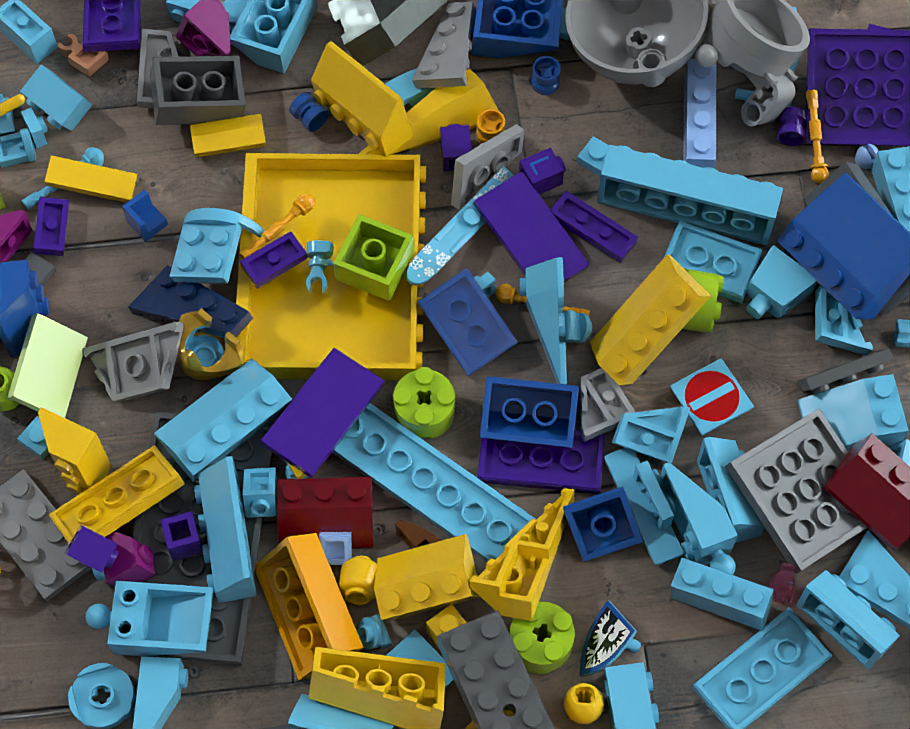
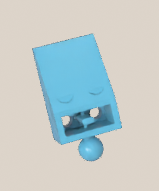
[660,462,738,575]
[85,581,214,656]

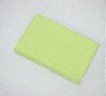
[7,313,88,418]

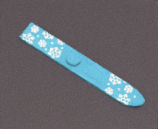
[406,166,514,285]

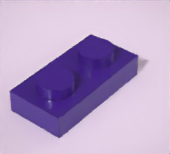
[34,197,69,257]
[240,231,308,289]

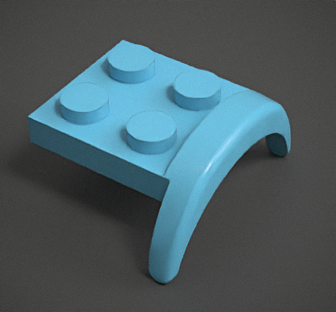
[170,208,265,283]

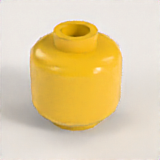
[338,555,378,605]

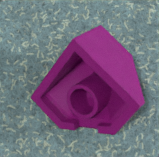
[176,0,231,56]

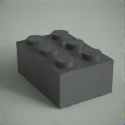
[150,56,246,125]

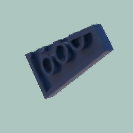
[128,265,253,338]

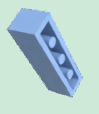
[683,59,716,168]

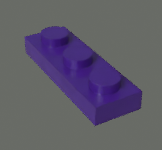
[550,191,638,263]

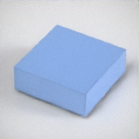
[319,532,352,565]

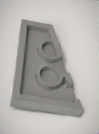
[137,29,179,109]
[451,124,525,210]

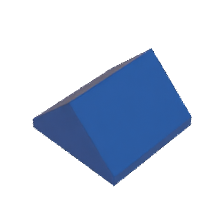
[563,486,643,562]

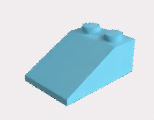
[798,374,909,451]

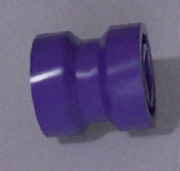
[777,107,807,146]

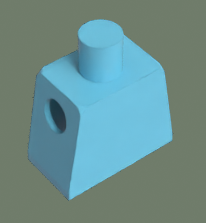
[746,245,817,319]

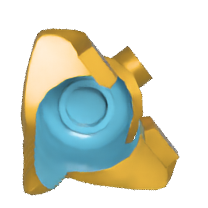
[177,308,243,380]

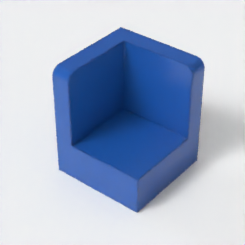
[122,190,168,242]

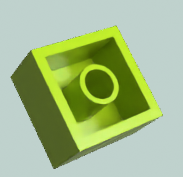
[333,214,415,301]

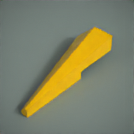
[470,488,575,621]

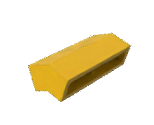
[190,114,266,158]

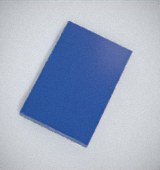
[417,268,518,377]

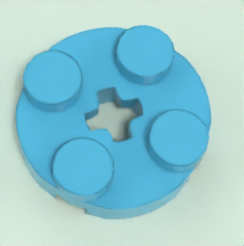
[68,663,135,729]

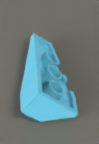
[520,257,567,385]

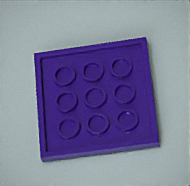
[805,28,910,147]

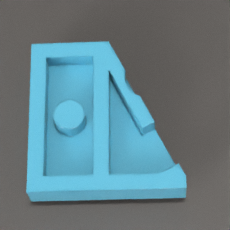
[815,285,873,355]
[612,406,690,464]

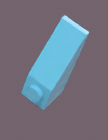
[133,657,188,729]

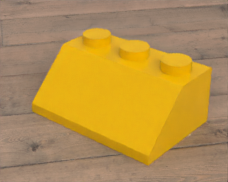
[38,407,112,495]
[374,534,480,620]

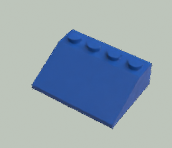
[471,0,563,58]
[777,173,910,319]

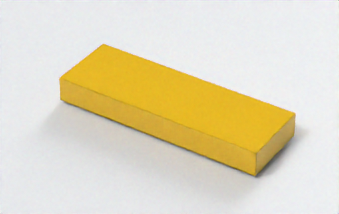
[44,155,137,203]

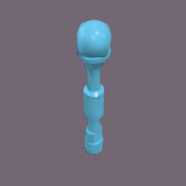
[21,147,104,210]

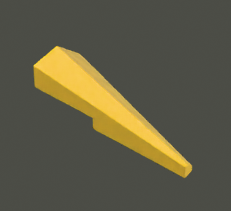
[359,68,499,154]

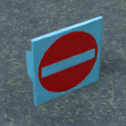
[670,358,754,436]

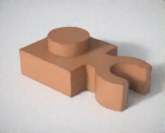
[57,34,109,77]

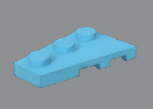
[839,531,910,629]

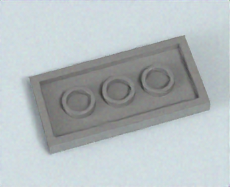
[0,469,92,602]

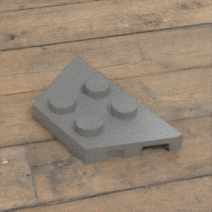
[82,322,184,402]

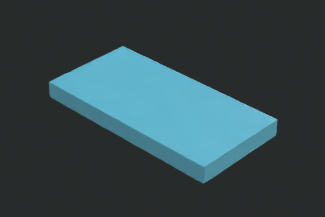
[692,607,832,729]

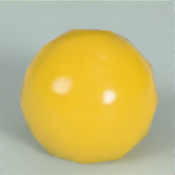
[563,683,605,724]

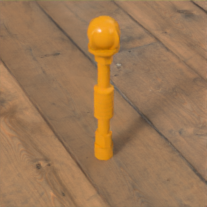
[806,90,829,184]
[239,193,315,260]
[495,284,590,316]

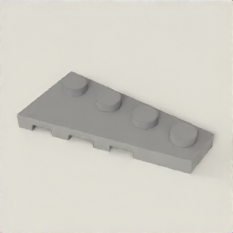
[412,1,477,89]

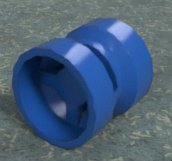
[532,56,561,95]
[289,92,329,132]

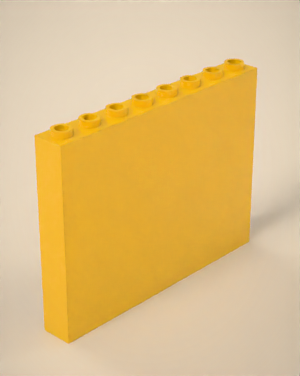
[234,153,426,380]

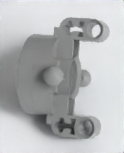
[695,0,810,126]

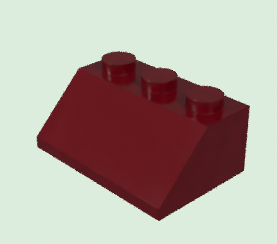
[823,433,910,551]
[277,477,374,549]

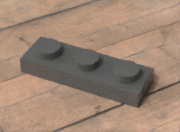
[797,348,893,395]

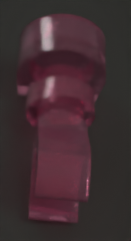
[768,562,796,604]

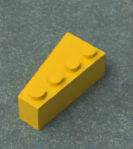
[309,647,446,729]

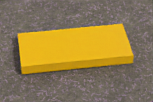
[49,445,185,544]

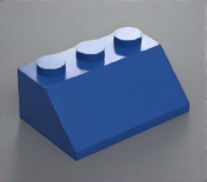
[0,260,50,357]
[480,376,579,448]

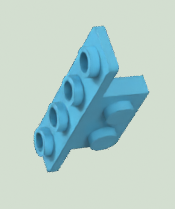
[604,448,683,566]

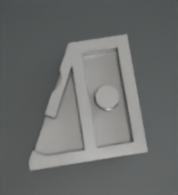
[579,368,635,442]

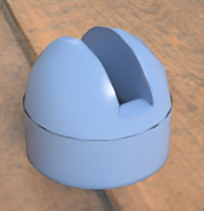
[855,144,879,169]

